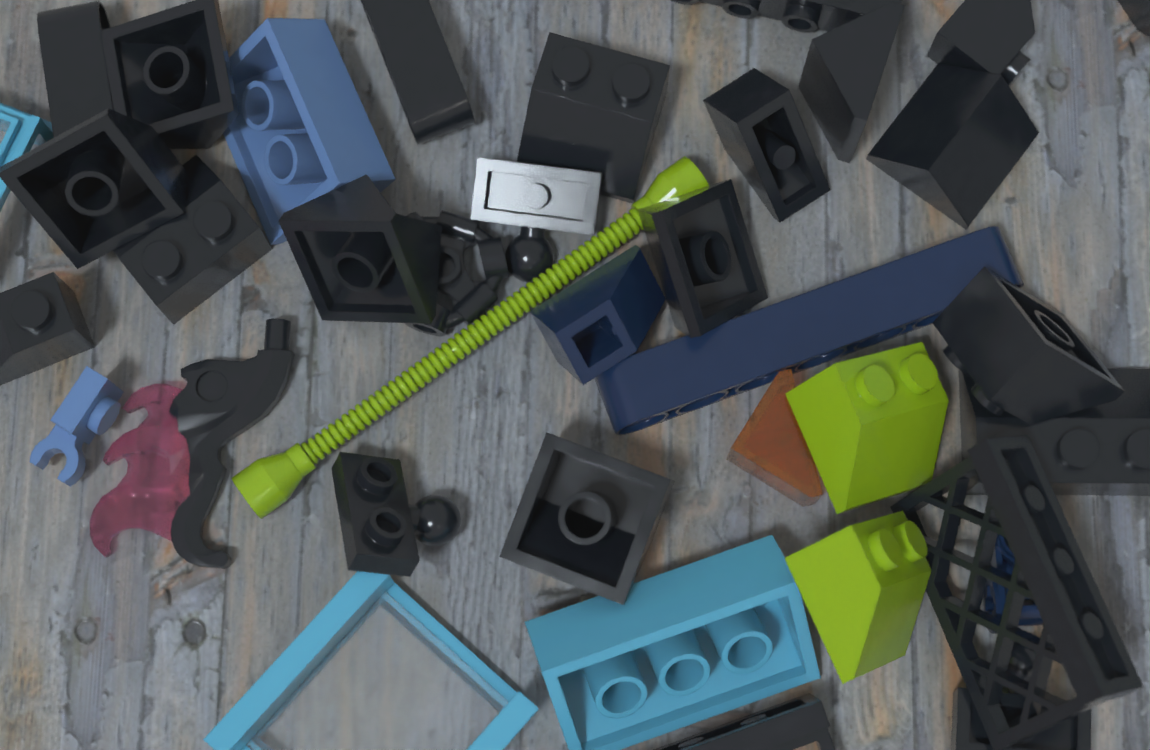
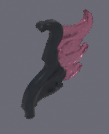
[90,319,295,569]

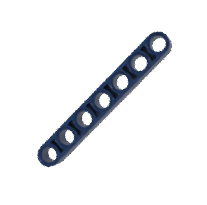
[594,226,1024,436]

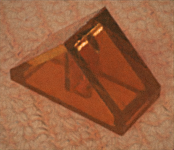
[726,369,823,507]

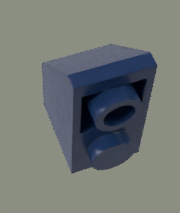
[530,245,666,385]

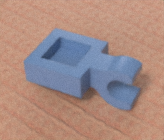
[29,366,124,487]

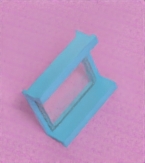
[203,571,539,750]

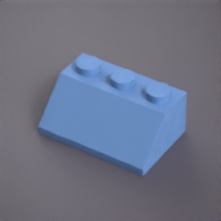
[223,18,396,245]

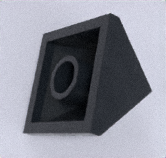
[278,174,442,324]

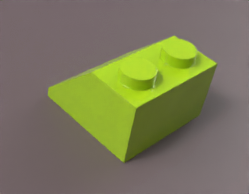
[785,342,949,514]
[784,511,932,684]

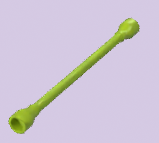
[231,156,709,519]

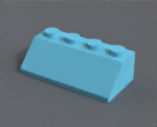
[525,535,821,750]

